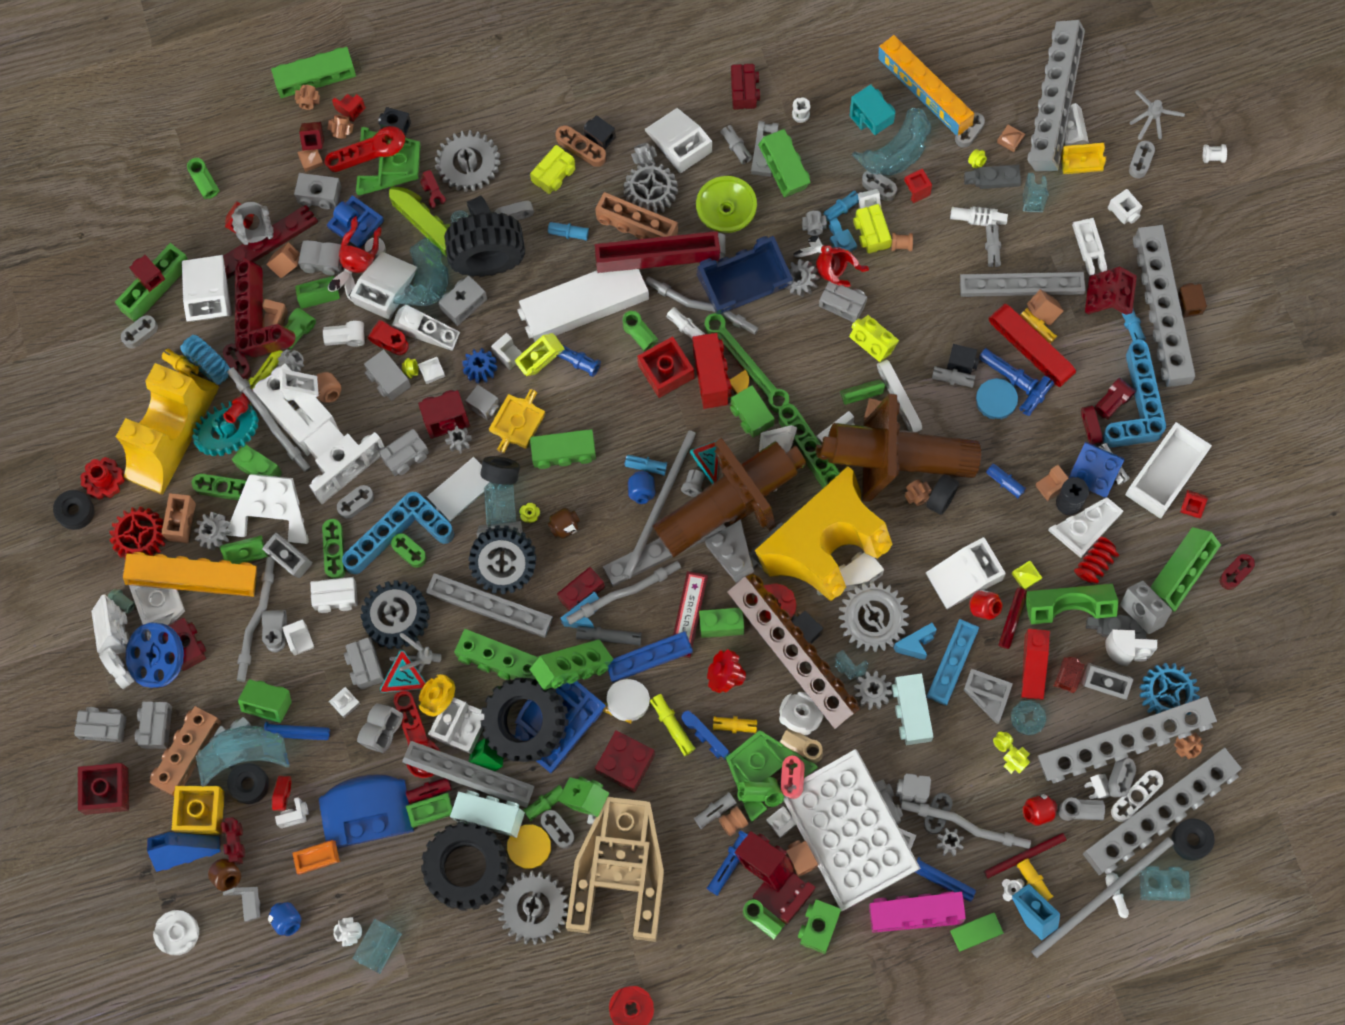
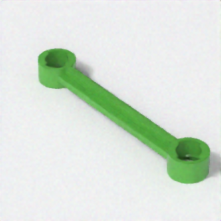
[705,313,789,413]

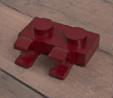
[420,170,446,209]
[221,817,245,865]

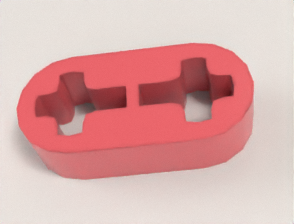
[781,755,805,799]

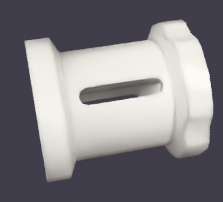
[792,97,810,123]
[1203,144,1227,163]

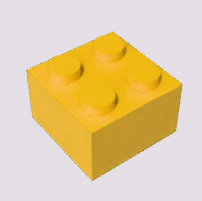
[172,786,225,835]

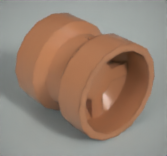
[718,806,749,837]

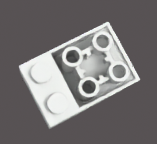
[645,108,712,173]
[350,252,418,320]
[182,255,232,322]
[926,537,1006,609]
[91,594,130,654]

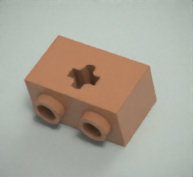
[162,493,196,543]

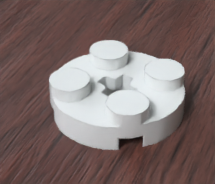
[99,647,134,689]
[779,692,824,735]

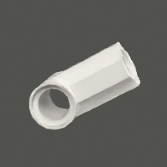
[323,321,365,347]

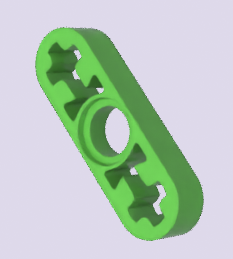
[192,474,247,501]
[322,519,345,579]

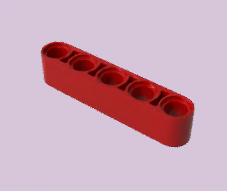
[989,304,1076,387]

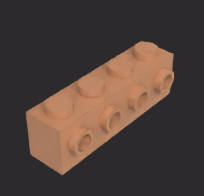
[595,192,678,239]
[149,706,222,797]

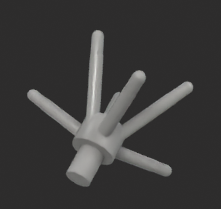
[1130,90,1185,140]
[389,633,441,673]

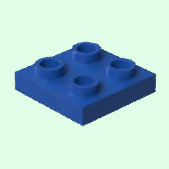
[327,195,384,248]
[1069,441,1125,498]

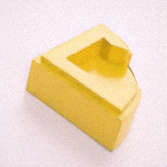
[730,370,749,394]

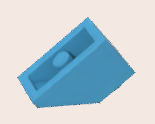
[1012,884,1060,940]

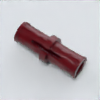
[406,778,452,804]

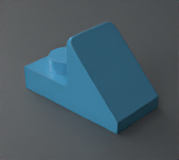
[560,592,600,628]
[894,623,937,660]

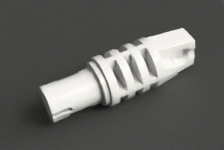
[950,206,1008,227]

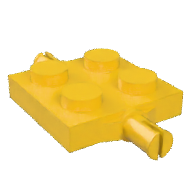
[489,389,546,453]

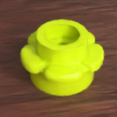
[968,149,987,168]
[402,358,419,378]
[519,503,540,523]
[993,731,1013,752]

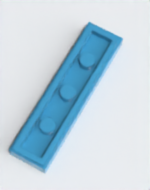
[926,619,979,706]

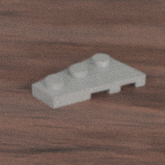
[705,520,754,582]

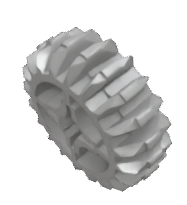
[624,162,678,214]

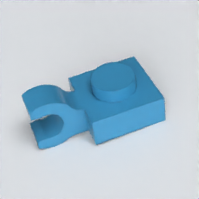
[828,218,857,252]

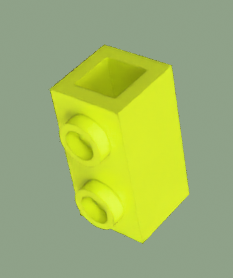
[849,315,899,362]

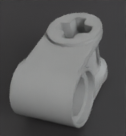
[262,610,287,653]

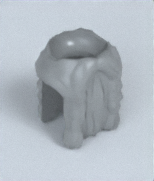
[231,202,274,245]

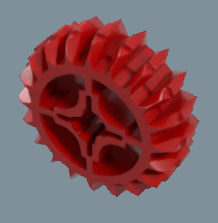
[109,506,166,560]

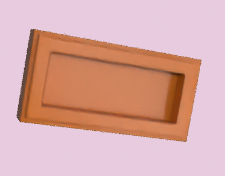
[292,840,340,875]

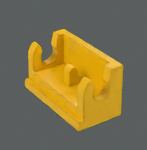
[1061,143,1106,174]

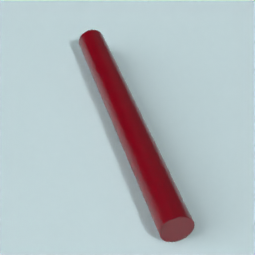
[983,833,1067,879]

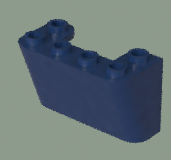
[696,236,793,315]

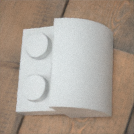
[1105,630,1157,666]
[429,697,484,754]

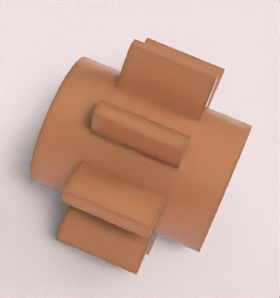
[295,85,320,110]
[327,115,354,139]
[905,480,931,506]
[1174,733,1203,759]

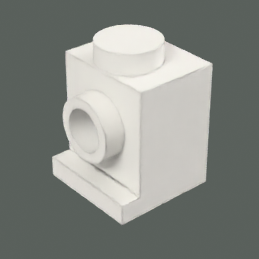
[1108,189,1143,224]

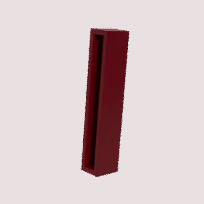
[594,231,720,273]

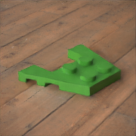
[356,127,421,195]
[726,730,818,823]

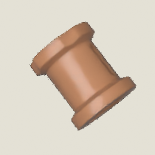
[891,233,913,251]

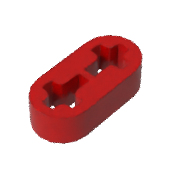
[272,776,292,811]

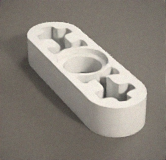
[1111,770,1163,822]

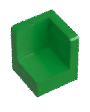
[469,738,504,771]

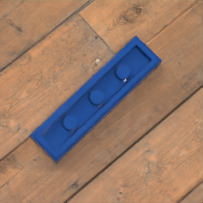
[608,631,693,683]

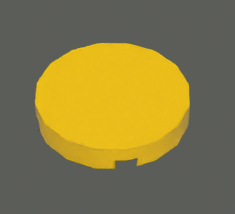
[419,674,455,717]
[507,825,551,869]

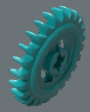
[192,401,259,456]

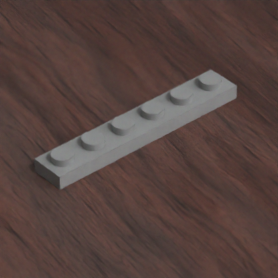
[960,272,1085,297]
[603,524,726,586]
[426,573,553,638]
[403,741,534,808]

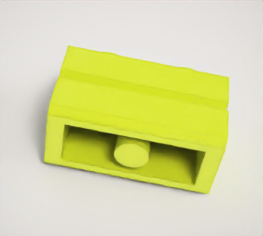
[530,145,575,194]
[853,204,892,253]
[515,333,565,376]

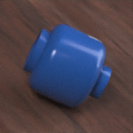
[628,471,655,504]
[268,902,302,936]

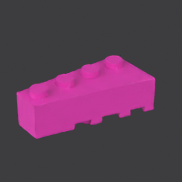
[869,892,966,933]

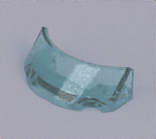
[851,108,931,175]
[393,237,448,306]
[196,726,290,787]

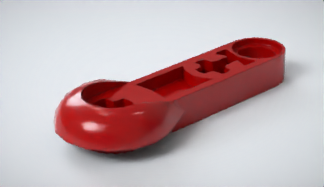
[325,126,405,172]
[394,690,441,778]

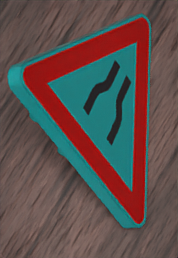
[690,440,719,483]
[380,650,426,693]

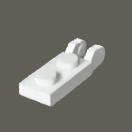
[1072,218,1107,275]

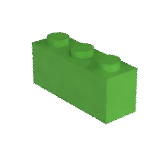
[758,129,811,198]
[530,429,596,469]

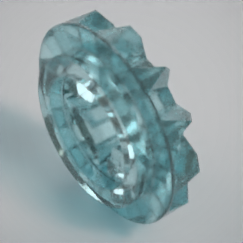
[1011,700,1046,735]

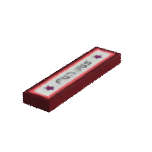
[673,571,708,658]

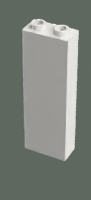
[517,269,649,342]

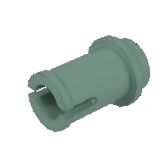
[108,589,136,614]

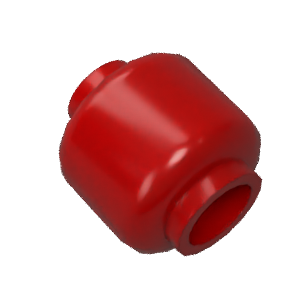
[969,590,1002,620]
[1023,794,1058,826]

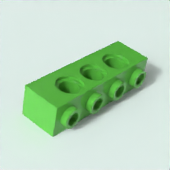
[529,640,614,690]

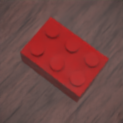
[692,333,731,409]

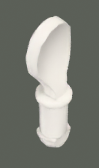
[1105,872,1129,918]

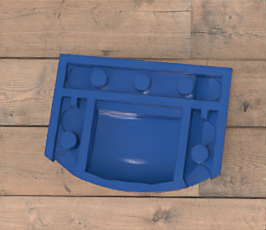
[512,681,606,773]
[319,775,414,849]

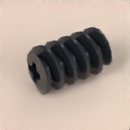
[1056,477,1089,515]

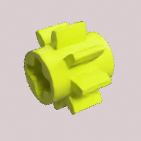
[1003,746,1030,774]

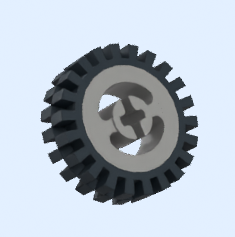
[469,525,536,594]
[360,580,430,649]

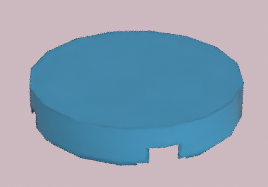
[976,378,1018,419]

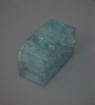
[1140,866,1190,901]

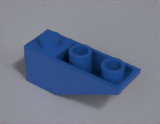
[147,832,221,872]

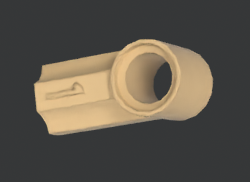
[780,728,823,763]

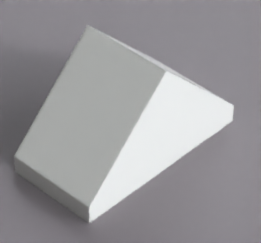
[279,369,319,401]

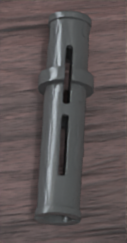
[576,626,642,646]

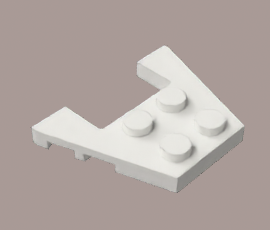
[226,474,309,544]

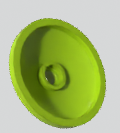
[696,176,757,233]

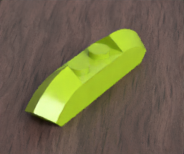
[389,186,450,257]

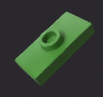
[220,535,268,564]
[406,793,453,828]

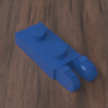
[681,710,731,760]

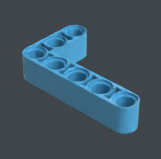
[1102,339,1166,448]
[342,492,454,574]

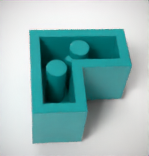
[849,84,895,135]

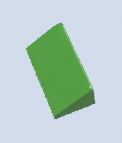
[295,276,340,309]
[840,380,885,405]

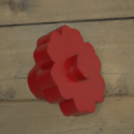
[80,457,125,500]
[707,649,746,693]

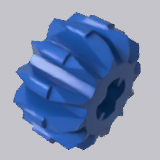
[462,348,498,384]

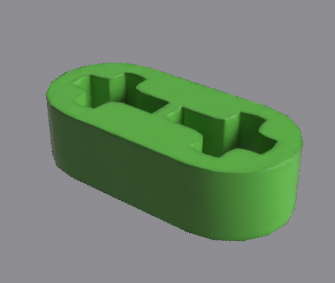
[391,533,427,568]

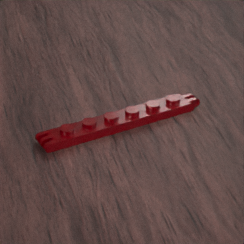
[182,205,318,287]

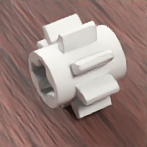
[334,917,362,947]

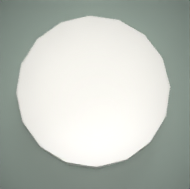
[606,679,650,721]
[153,910,199,955]

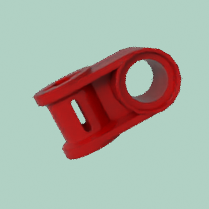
[367,320,409,356]

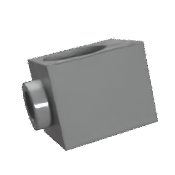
[465,385,500,421]

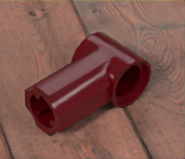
[1094,378,1136,420]

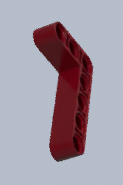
[235,258,296,357]

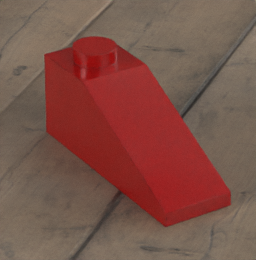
[1021,629,1050,700]

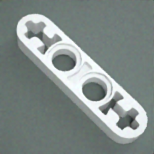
[877,360,922,432]

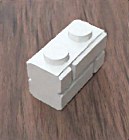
[310,577,358,613]

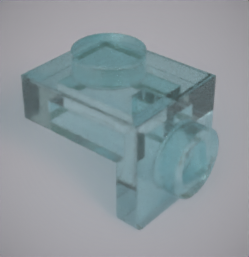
[834,650,869,680]

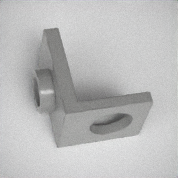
[223,887,260,922]

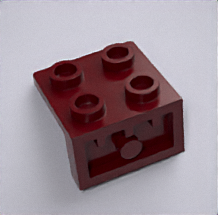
[1085,266,1137,315]
[753,873,816,926]

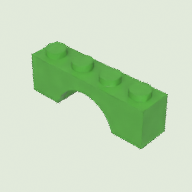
[1026,584,1118,624]

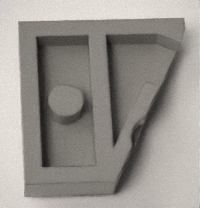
[964,669,1013,724]

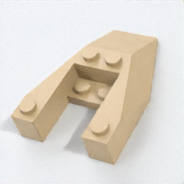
[566,797,664,942]

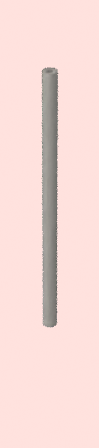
[623,430,696,579]
[1031,837,1174,958]

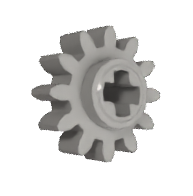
[786,259,820,297]
[194,512,232,550]
[854,671,893,710]

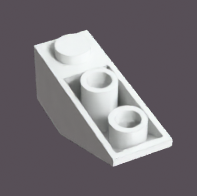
[391,305,460,351]
[817,552,884,595]

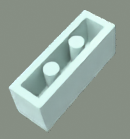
[891,673,933,745]
[450,790,525,838]

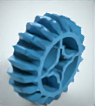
[180,335,230,385]
[1139,663,1200,722]

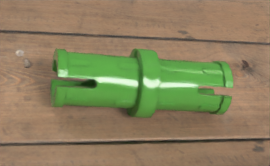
[523,785,563,821]

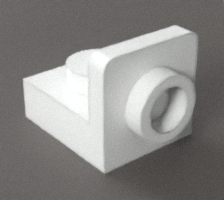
[275,797,309,828]

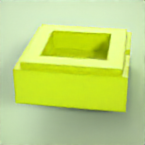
[1012,561,1042,590]

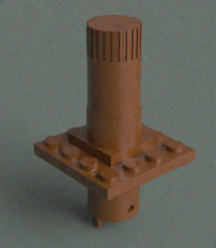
[815,394,981,502]
[652,438,806,558]

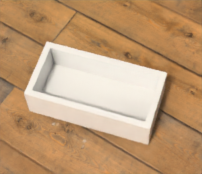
[1125,422,1212,519]

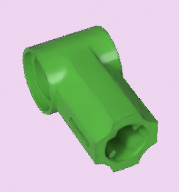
[187,158,220,199]
[285,308,316,350]
[623,311,658,352]
[737,777,784,807]
[743,900,785,940]

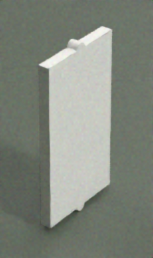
[427,457,495,522]

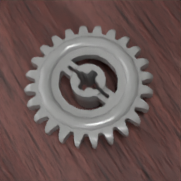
[435,130,501,192]
[838,581,909,652]
[497,870,569,945]

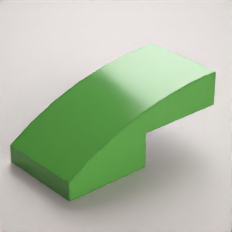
[950,913,1004,952]

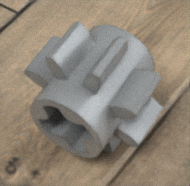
[631,143,657,167]
[802,211,827,236]
[278,349,304,372]
[445,426,472,454]
[936,828,964,856]

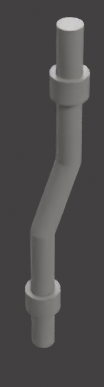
[645,276,759,335]
[227,367,311,472]
[237,557,275,682]
[566,561,681,625]
[901,800,1031,849]

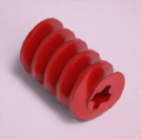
[1074,537,1119,584]

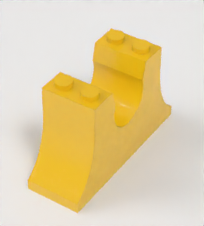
[115,363,220,495]
[755,467,893,601]

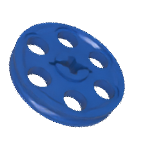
[126,623,184,688]

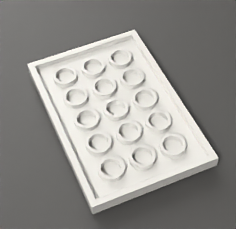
[783,749,921,911]

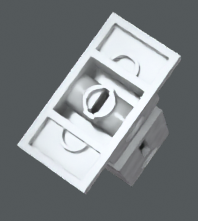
[252,364,385,504]

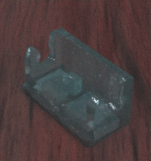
[1023,173,1049,212]
[484,482,516,526]
[352,919,402,974]

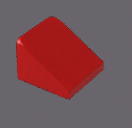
[1180,490,1208,519]

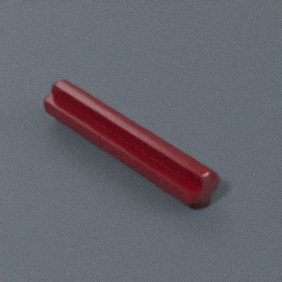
[998,588,1027,649]

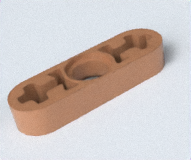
[556,126,606,167]

